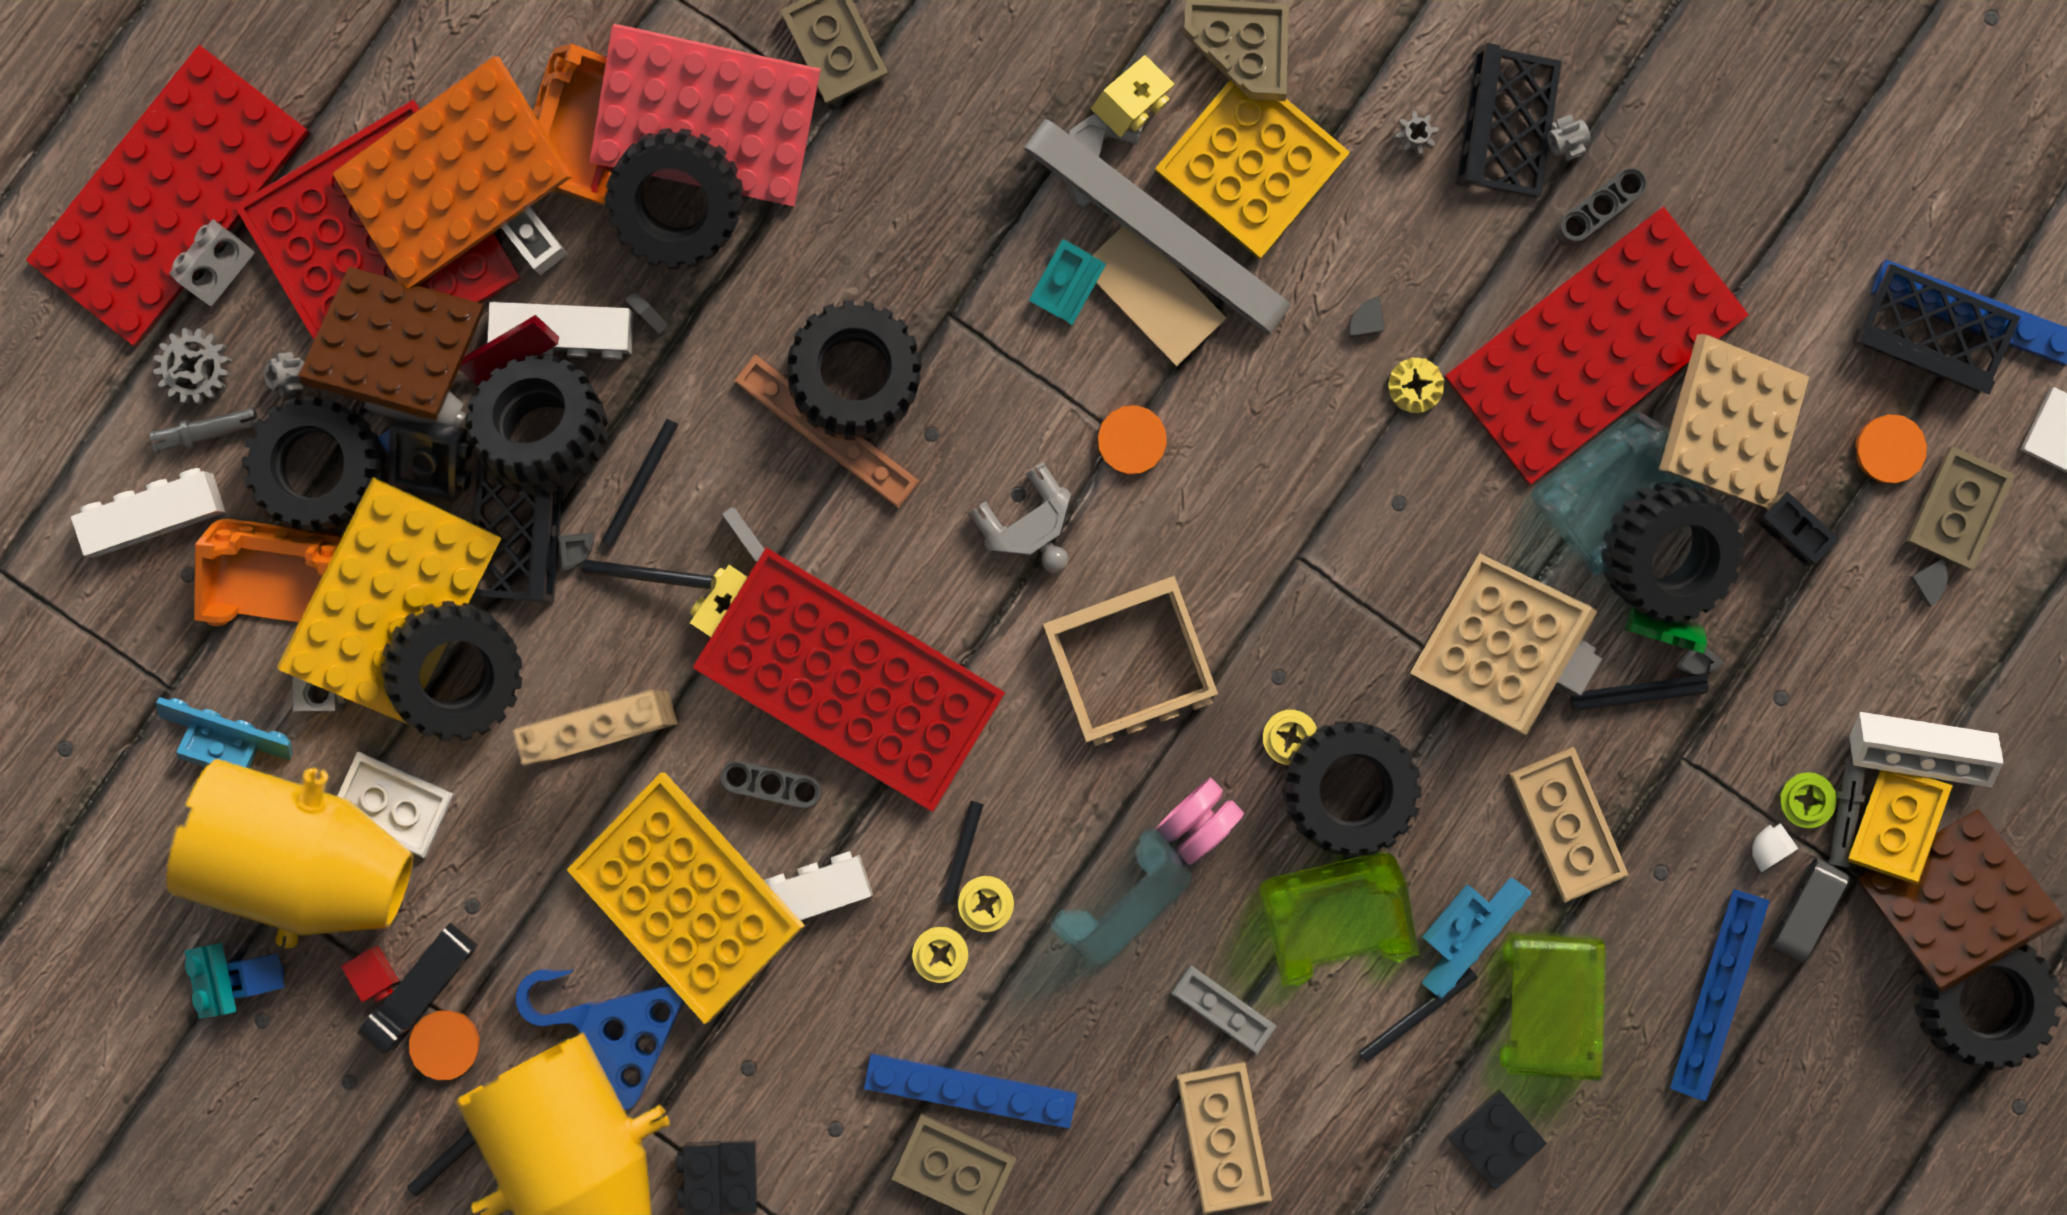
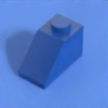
[226,953,285,998]

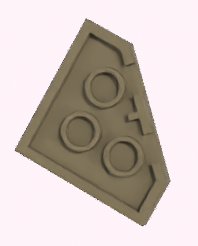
[1183,0,1289,101]

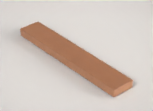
[734,355,920,509]

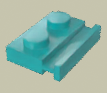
[1029,239,1107,325]
[184,943,237,1019]

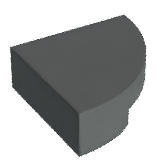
[625,291,668,334]
[1349,297,1385,337]
[558,532,595,571]
[1910,558,1948,606]
[1673,647,1725,675]

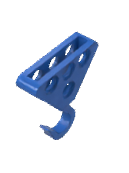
[516,969,684,1110]

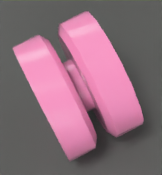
[1155,777,1245,866]

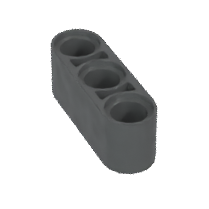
[1555,168,1647,246]
[720,761,823,808]
[1768,857,1849,963]

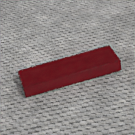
[459,315,559,386]

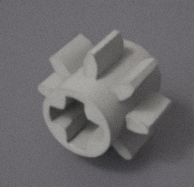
[1394,111,1439,157]
[1547,114,1591,161]
[264,352,305,397]

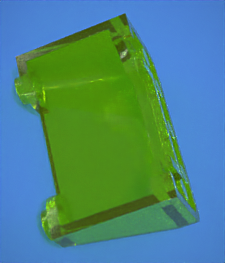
[1259,853,1420,987]
[1500,932,1605,1081]

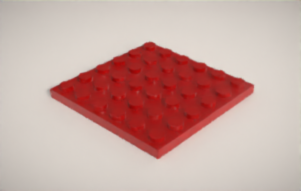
[234,99,522,340]

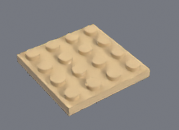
[1659,334,1809,509]
[1410,553,1597,735]

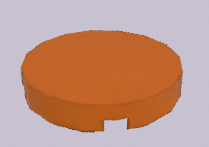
[1098,405,1167,475]
[1855,414,1927,484]
[409,1010,480,1080]

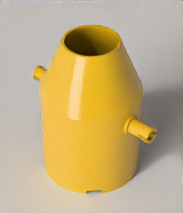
[166,759,414,948]
[455,1032,670,1215]

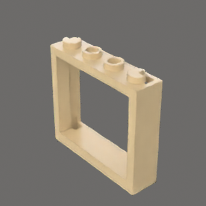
[1043,576,1218,746]
[513,690,678,765]

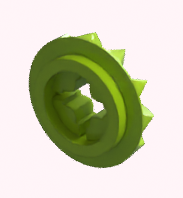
[1779,772,1837,828]

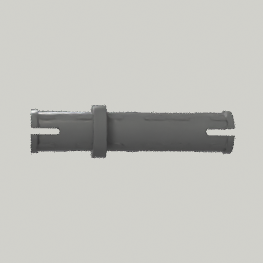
[150,407,259,453]
[1828,760,1866,868]

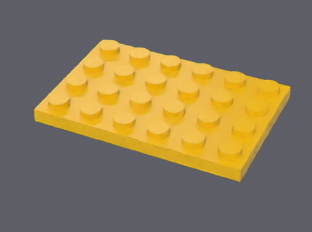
[277,478,501,723]
[567,772,805,1024]

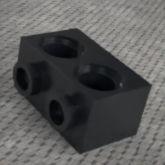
[1753,491,1839,566]

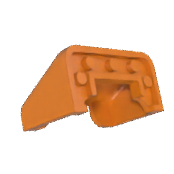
[533,43,612,206]
[194,519,343,626]

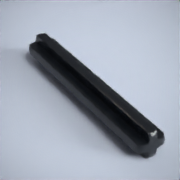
[1570,675,1709,711]

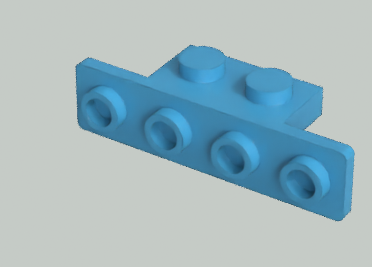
[156,697,293,768]
[1422,878,1531,999]

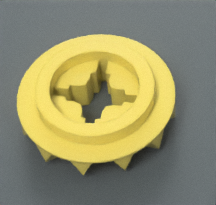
[1388,357,1444,413]
[1263,710,1317,765]
[958,876,1014,932]
[912,927,968,983]

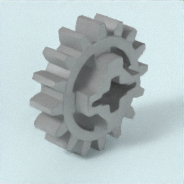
[153,328,232,404]

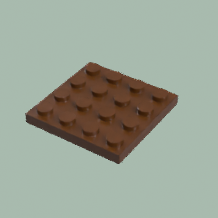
[298,267,483,421]
[1858,809,2064,993]

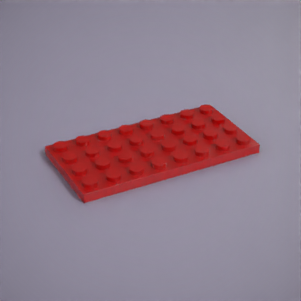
[26,44,310,347]
[1444,206,1749,485]
[692,547,1006,812]

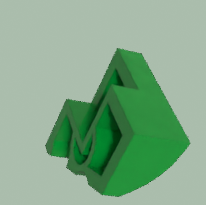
[1624,607,1707,654]

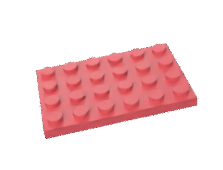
[589,24,821,206]

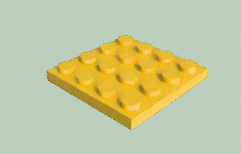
[1154,80,1350,259]

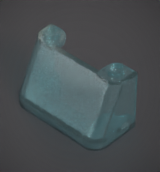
[1531,412,1705,576]
[1050,825,1192,965]

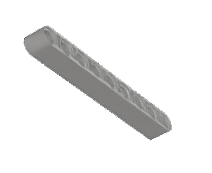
[1024,119,1291,334]

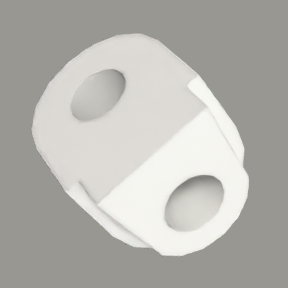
[1752,823,1798,872]

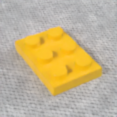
[1848,770,1952,885]

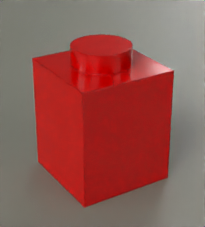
[341,945,400,1003]

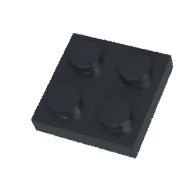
[1447,1089,1547,1190]

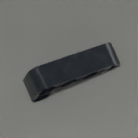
[357,923,478,1056]

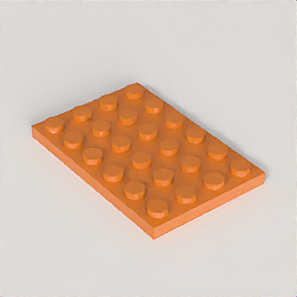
[332,56,573,288]

